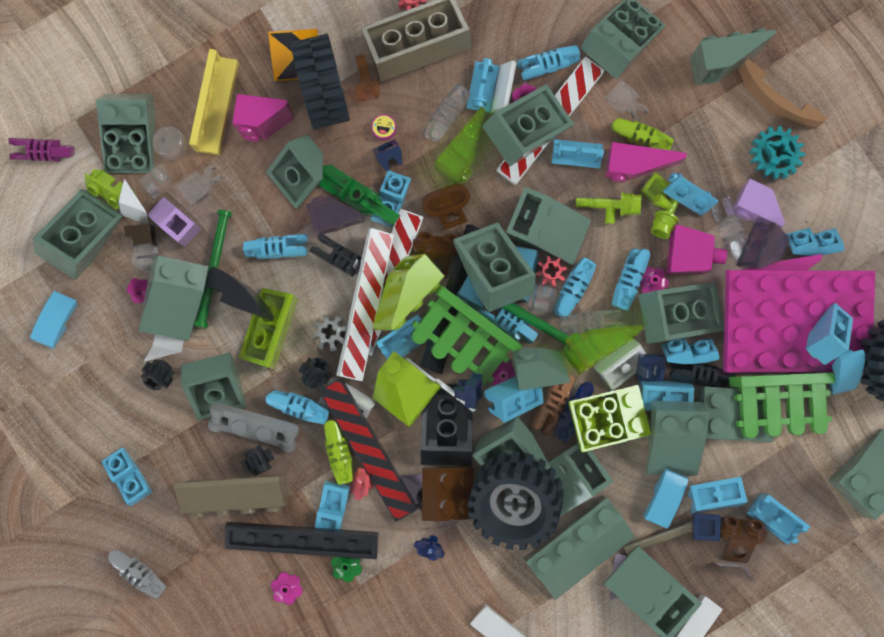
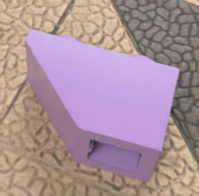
[731,179,785,232]
[147,197,201,247]

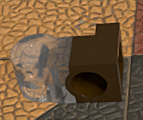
[124,223,158,272]

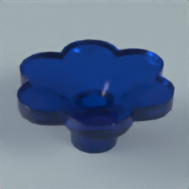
[414,535,445,561]

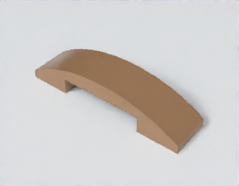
[738,59,827,128]

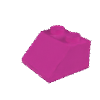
[233,94,294,142]

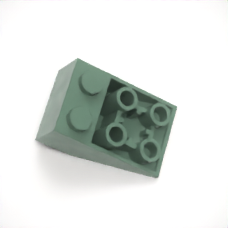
[580,0,666,79]
[690,28,776,86]
[96,94,156,173]
[506,187,591,266]
[547,441,614,516]
[603,545,702,637]

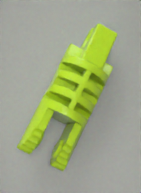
[611,118,674,150]
[324,420,354,485]

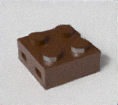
[422,467,474,522]

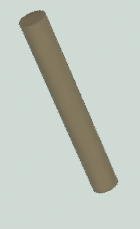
[623,521,692,556]

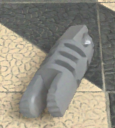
[108,550,167,599]

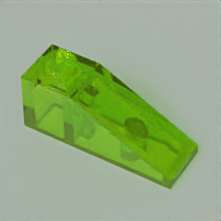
[434,106,485,184]
[561,324,644,376]

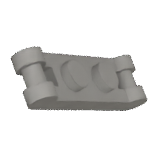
[208,403,299,453]

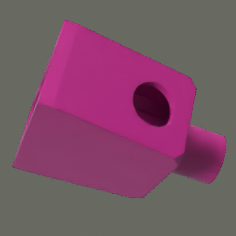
[666,225,727,275]

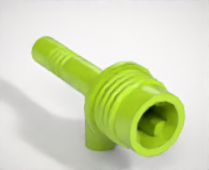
[651,178,686,239]
[576,192,642,224]

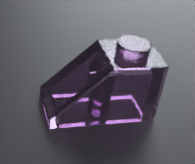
[306,196,364,236]
[736,222,790,269]

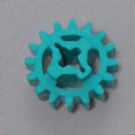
[749,126,805,181]

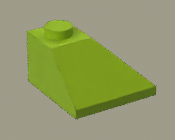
[372,351,440,427]

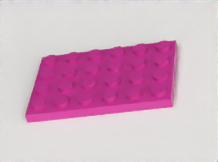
[723,270,876,372]

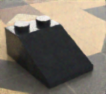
[420,384,473,466]

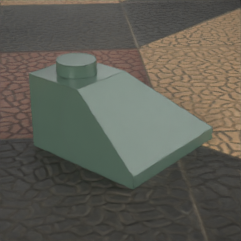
[266,134,323,209]
[511,347,570,391]

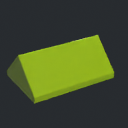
[238,288,299,370]

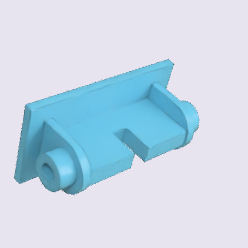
[466,58,499,113]
[551,139,604,169]
[663,172,718,216]

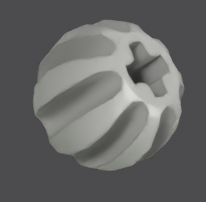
[311,314,347,352]

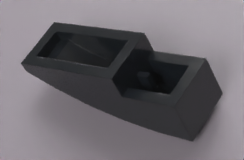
[205,266,274,322]

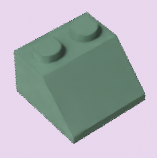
[181,352,247,421]

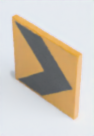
[268,28,318,81]

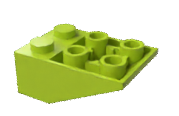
[372,254,444,330]
[568,385,651,453]

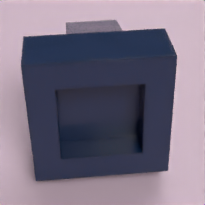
[372,139,403,171]
[635,354,666,381]
[454,373,483,409]
[692,513,720,541]

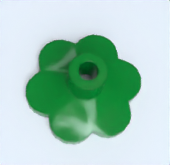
[331,557,362,582]

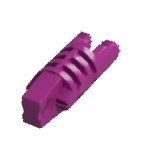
[8,138,75,162]

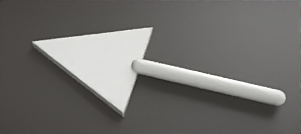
[406,358,476,411]

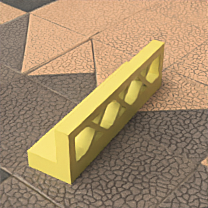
[189,49,239,156]

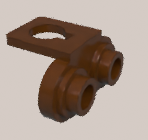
[421,183,470,230]
[412,232,458,278]
[720,516,768,563]

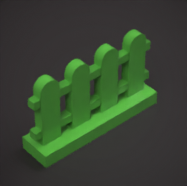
[411,285,522,386]
[729,373,835,438]

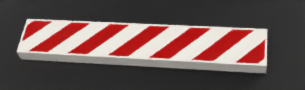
[496,56,605,186]
[368,209,424,356]
[336,228,394,381]

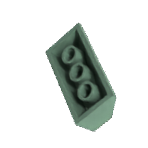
[524,496,635,600]

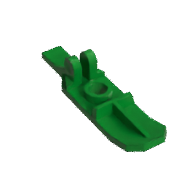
[318,164,400,226]

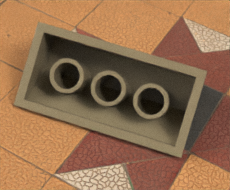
[361,0,472,82]
[174,474,288,517]

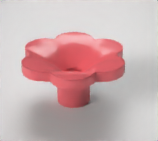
[350,468,374,500]

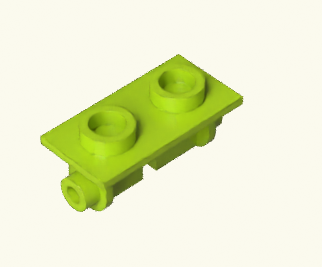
[84,169,137,209]

